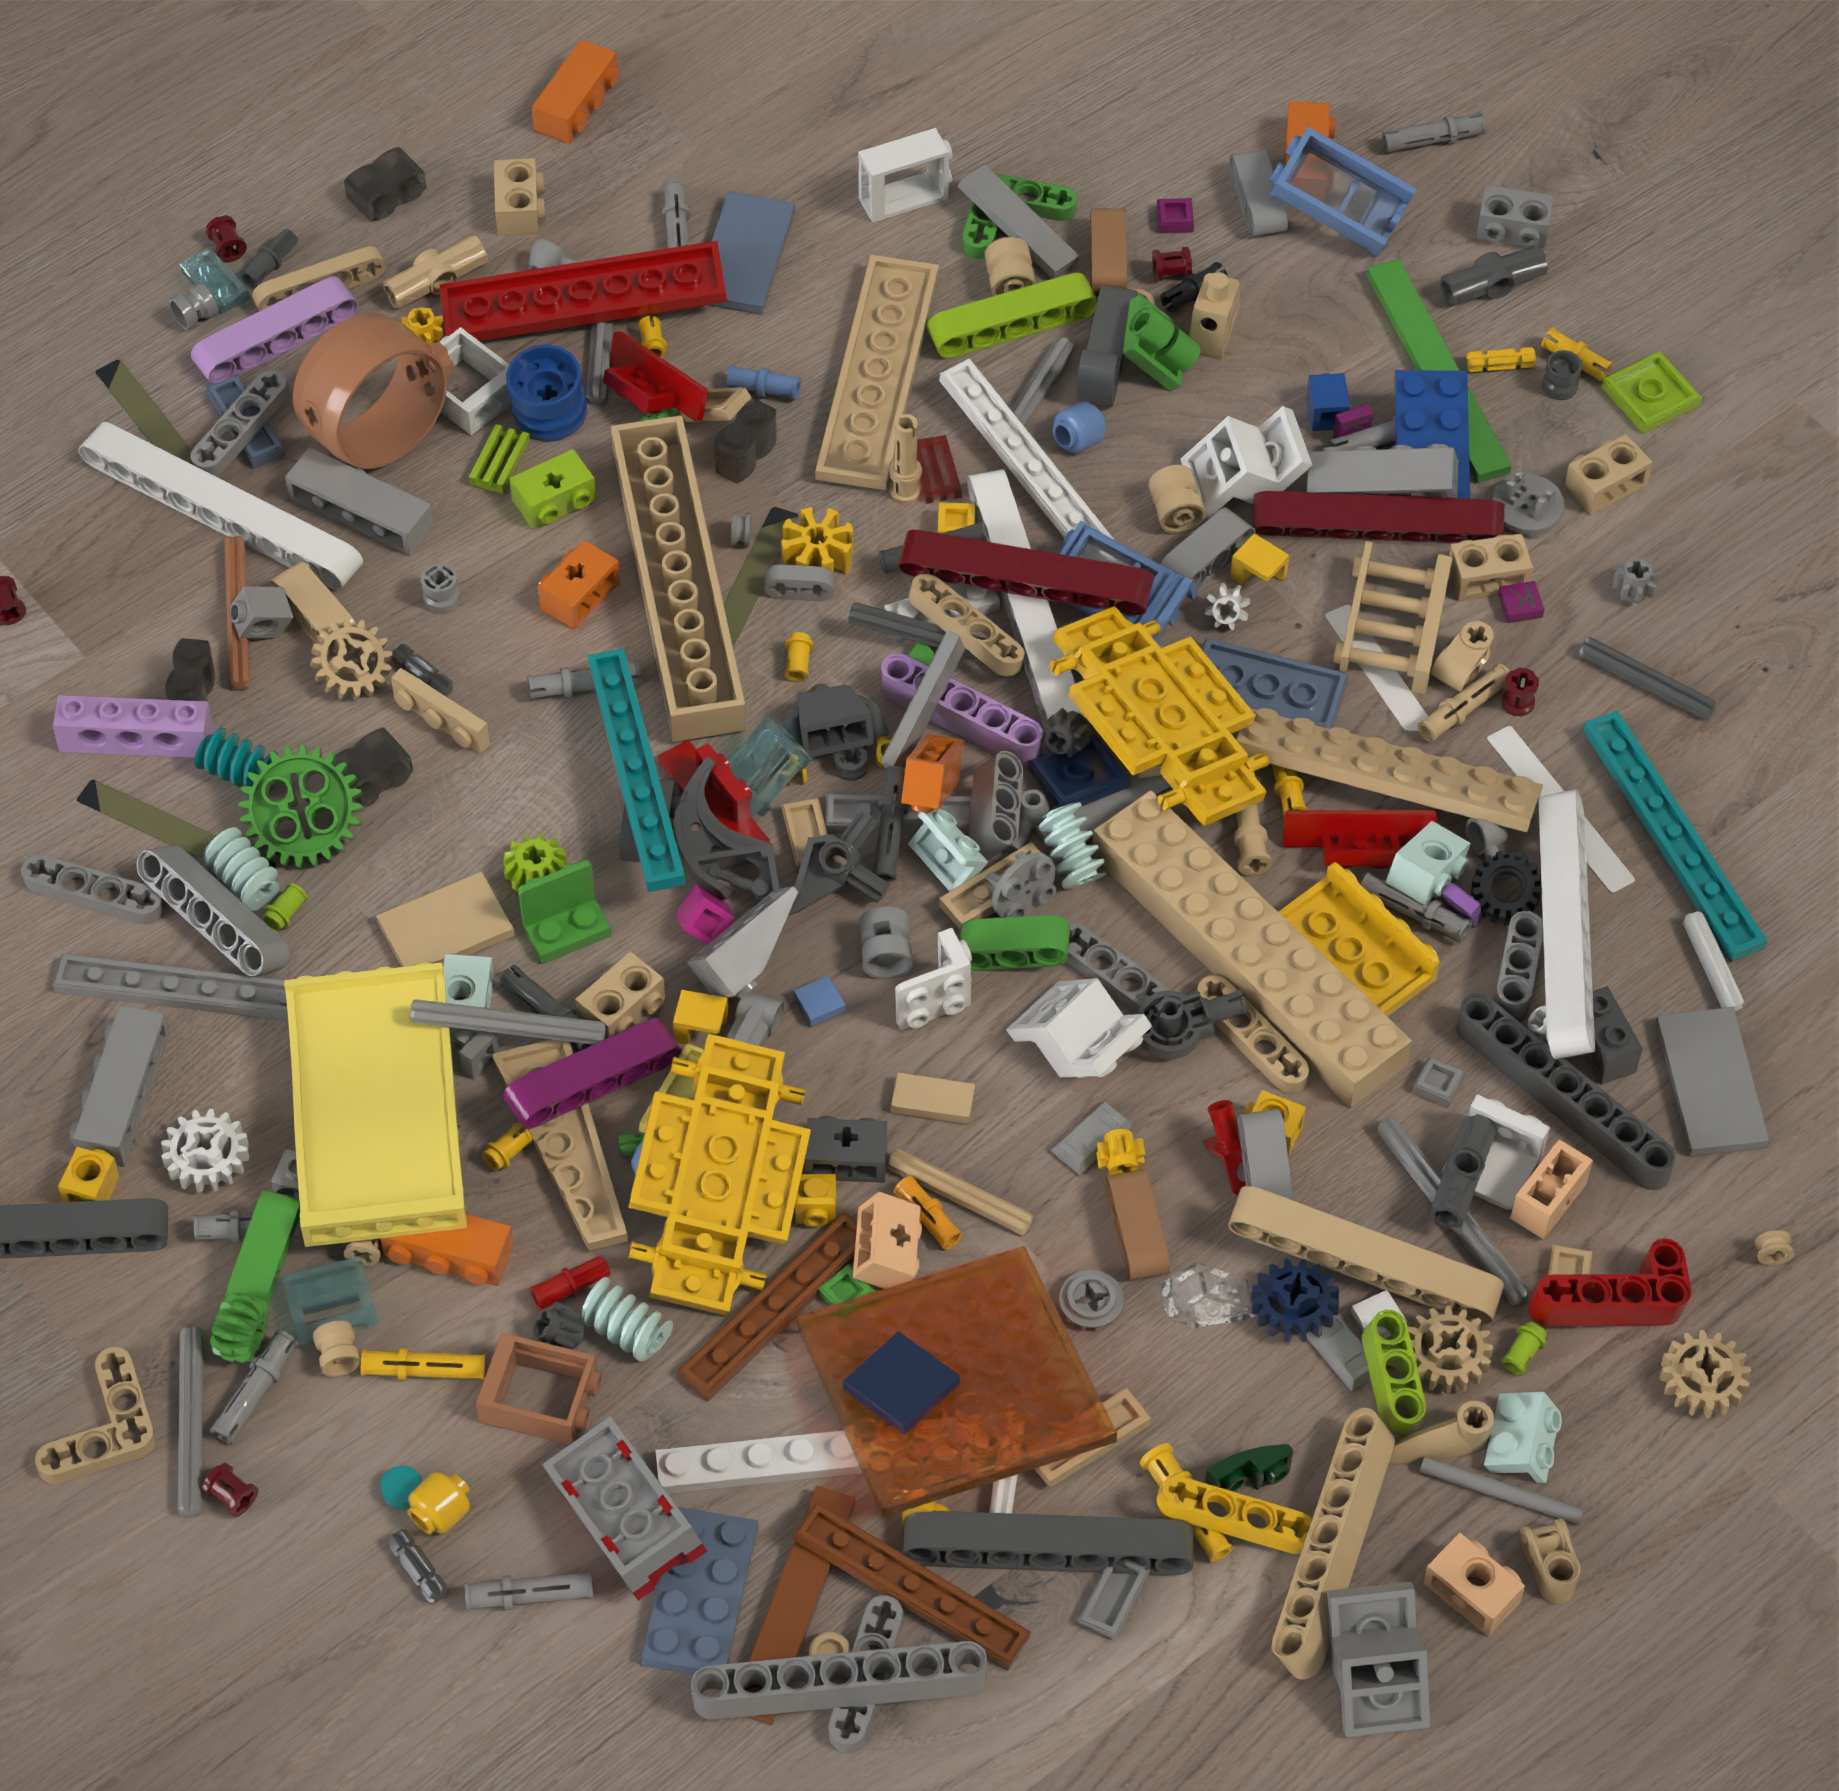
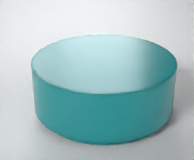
[381,1466,422,1510]

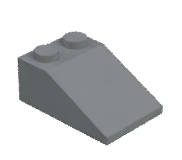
[686,886,798,1000]

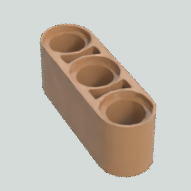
[1090,208,1127,293]
[1105,1169,1170,1280]

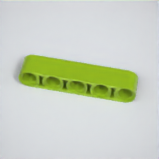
[926,272,1098,359]

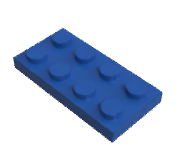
[1394,370,1470,499]

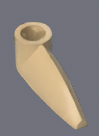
[1388,1400,1494,1465]

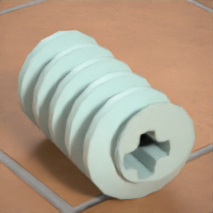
[1039,802,1106,889]
[202,827,280,911]
[581,1277,673,1362]

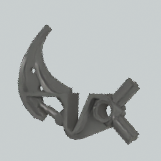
[674,756,890,915]

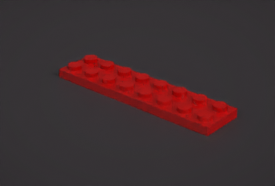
[439,241,727,341]

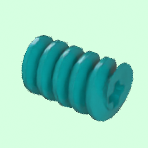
[194,727,279,794]

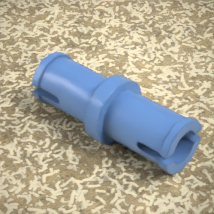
[726,366,801,400]

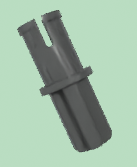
[240,229,298,288]

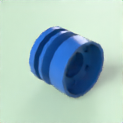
[506,344,588,442]

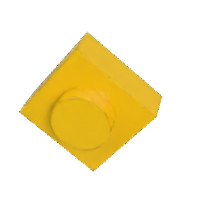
[938,503,975,534]

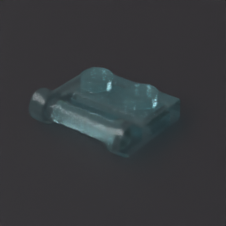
[728,716,813,817]
[281,1256,379,1346]

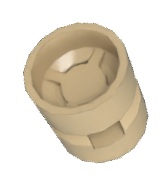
[985,237,1037,296]
[1148,465,1206,534]

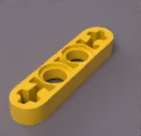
[1156,1476,1312,1554]

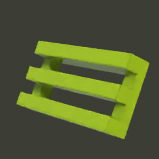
[469,424,530,494]

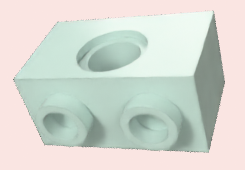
[1385,821,1471,905]
[443,954,494,1042]

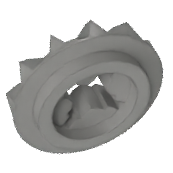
[1059,1270,1124,1331]

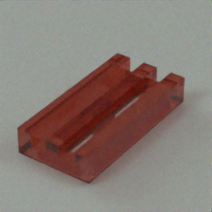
[917,435,962,504]

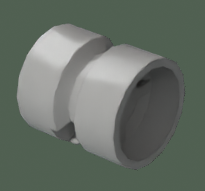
[859,906,913,979]

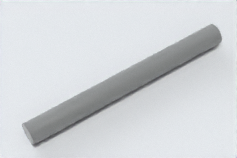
[1419,1456,1584,1525]

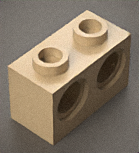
[494,158,545,236]
[1564,434,1653,515]
[1449,533,1534,601]
[575,951,665,1040]

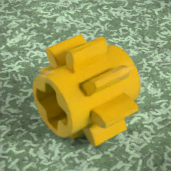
[401,307,444,345]
[1096,1129,1146,1175]

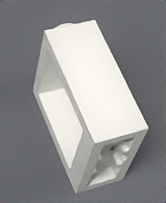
[858,128,953,223]
[411,327,511,436]

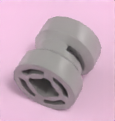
[169,283,218,330]
[421,563,460,614]

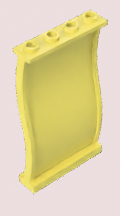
[284,962,468,1247]

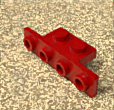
[603,331,708,422]
[658,740,770,844]
[1283,810,1437,869]

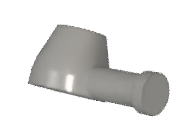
[528,239,578,270]
[1004,789,1051,855]
[1465,818,1513,884]

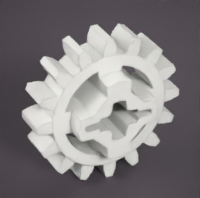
[161,1109,249,1193]

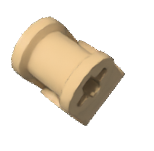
[1431,621,1494,692]
[1520,1518,1581,1604]

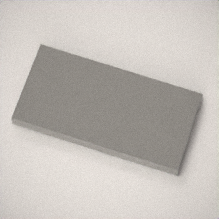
[1655,1007,1770,1156]

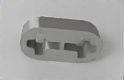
[764,565,835,601]

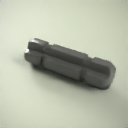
[392,644,453,696]
[388,1529,448,1603]

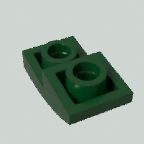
[1205,1444,1293,1492]

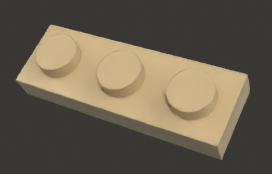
[391,668,490,754]
[939,842,1040,930]
[1026,1388,1151,1489]

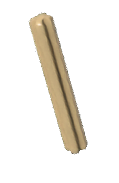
[888,1149,1033,1235]

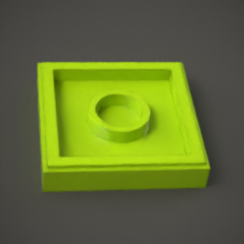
[1601,351,1702,434]

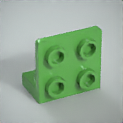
[518,860,612,964]

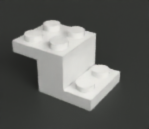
[1180,406,1312,518]
[1006,978,1152,1078]

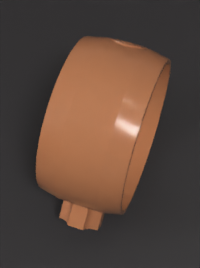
[293,313,454,469]

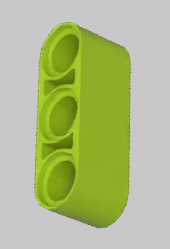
[1362,1309,1426,1435]

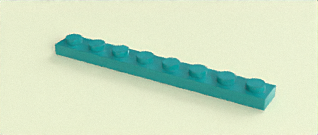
[587,648,686,892]
[1583,710,1767,962]

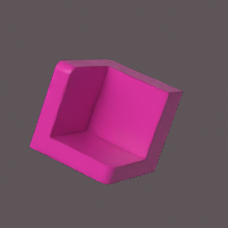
[675,883,735,945]

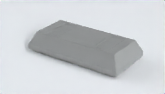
[1051,1101,1134,1175]
[1307,1315,1371,1392]
[1077,1557,1151,1640]

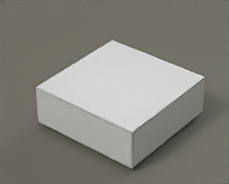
[1351,1290,1407,1338]

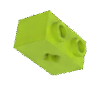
[509,449,596,530]

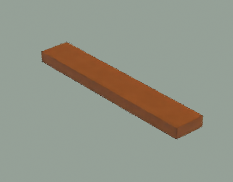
[677,1212,857,1402]
[744,1486,856,1725]
[793,1502,1031,1670]

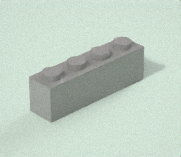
[1307,444,1459,498]
[285,447,434,557]
[70,1005,169,1167]

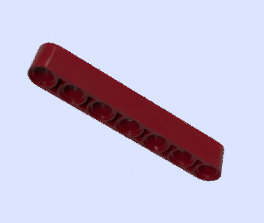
[1253,491,1505,543]
[898,529,1154,615]

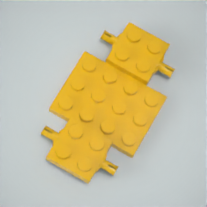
[1050,606,1269,827]
[628,1033,811,1316]

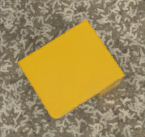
[1230,533,1290,585]
[673,990,728,1045]

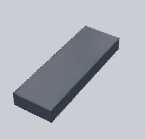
[206,375,285,469]

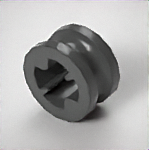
[834,747,868,781]

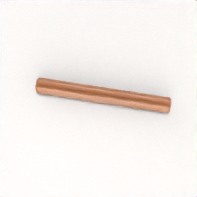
[225,535,250,690]

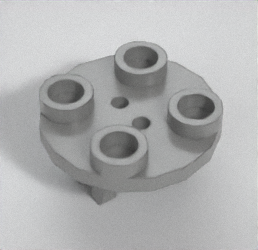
[1492,470,1564,539]
[986,851,1056,918]

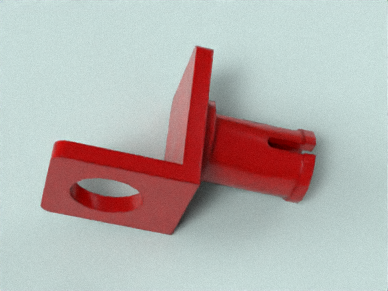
[1203,1100,1246,1195]

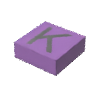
[1442,882,1483,928]

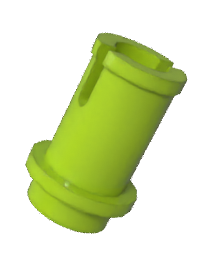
[261,883,308,932]
[1501,1322,1547,1376]

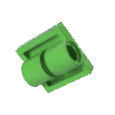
[1123,294,1200,392]

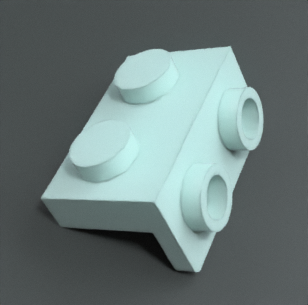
[908,809,988,892]
[1484,1392,1562,1483]

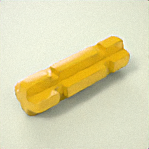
[1466,347,1536,372]

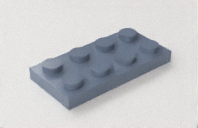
[641,1507,759,1675]

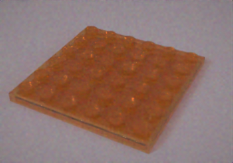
[797,1246,1117,1518]

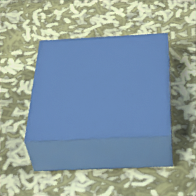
[794,976,846,1027]

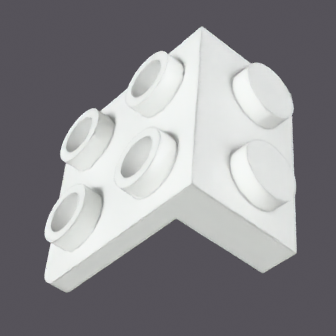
[895,928,972,1030]
[1442,1094,1550,1210]

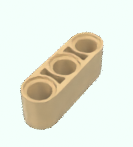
[269,561,357,655]

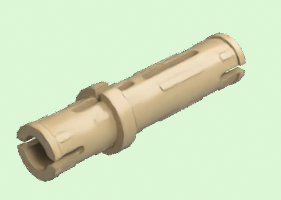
[1417,663,1510,742]

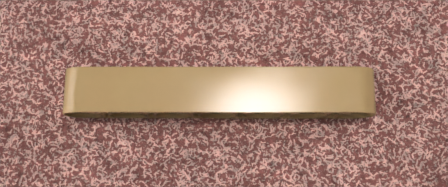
[1228,1186,1504,1325]
[1271,1408,1395,1680]

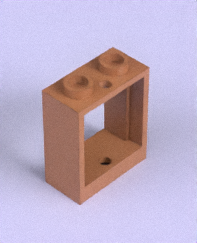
[476,1332,602,1445]

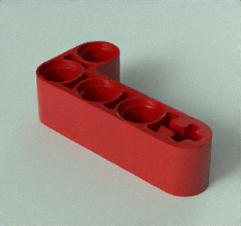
[1528,1238,1692,1326]

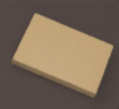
[376,871,515,967]

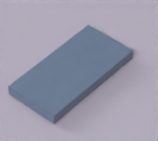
[711,191,795,314]
[1202,638,1349,729]

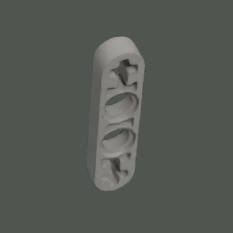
[191,370,289,477]
[21,854,164,925]
[1066,922,1172,1025]
[828,1595,903,1753]

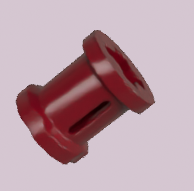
[206,215,247,262]
[1152,246,1192,281]
[0,576,26,625]
[1502,668,1539,717]
[202,1462,258,1517]

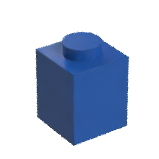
[1306,373,1350,431]

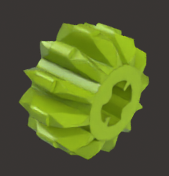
[503,832,567,893]

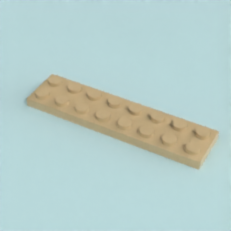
[815,255,939,490]
[1236,708,1543,832]

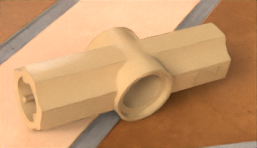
[382,235,488,309]

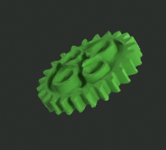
[238,744,364,869]

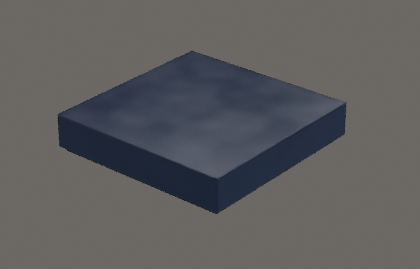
[1028,734,1130,808]
[843,1331,960,1435]

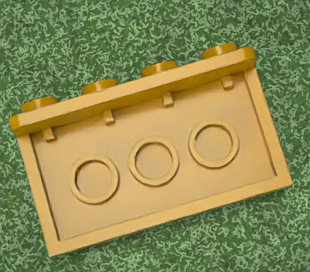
[1278,862,1440,1017]

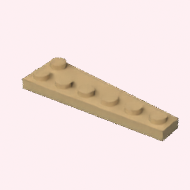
[492,1039,628,1251]

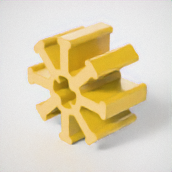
[781,507,854,575]

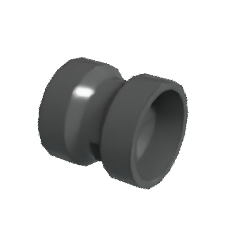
[1542,350,1582,400]

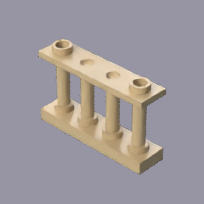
[1333,541,1453,695]

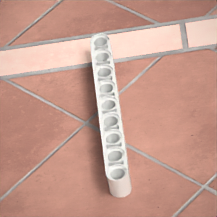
[79,422,363,590]
[967,469,1085,733]
[1539,789,1595,1059]

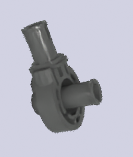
[1137,990,1248,1059]

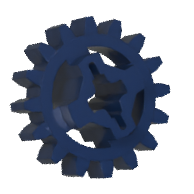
[1252,1259,1339,1342]

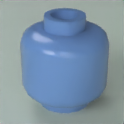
[1052,402,1106,454]

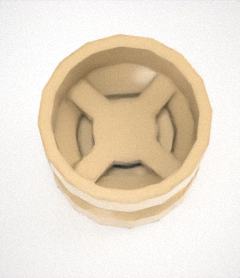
[313,1320,361,1377]

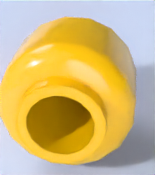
[407,1472,470,1535]

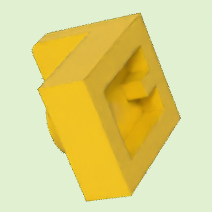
[795,1174,836,1227]

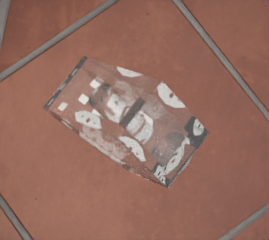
[1160,1262,1257,1328]

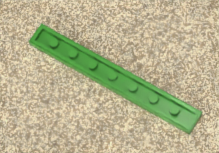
[1366,259,1512,483]

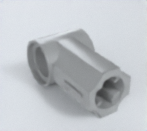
[727,990,785,1047]

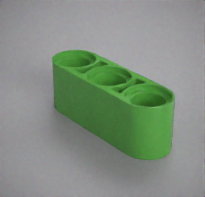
[959,915,1070,971]
[225,1189,300,1306]

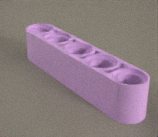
[191,276,359,385]
[881,654,1043,768]

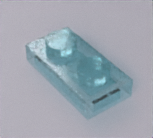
[180,247,250,315]

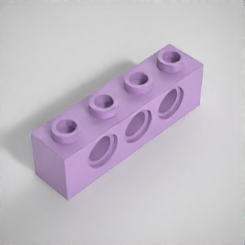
[53,695,214,758]

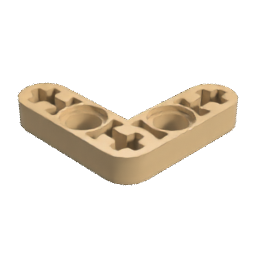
[35,1347,156,1484]

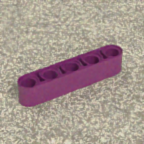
[502,1018,682,1129]

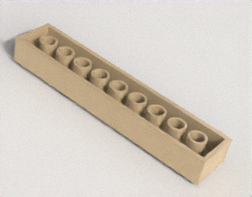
[611,415,746,742]
[1091,790,1412,1108]

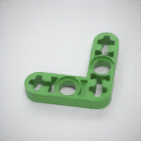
[963,173,1077,259]

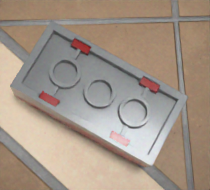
[542,1416,707,1601]

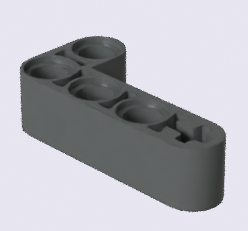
[1077,285,1137,407]

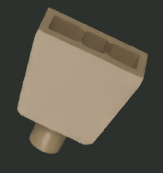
[1189,272,1240,360]

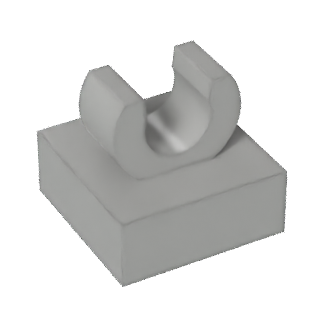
[453,1028,500,1080]

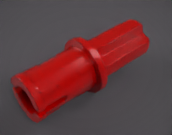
[530,1256,611,1311]

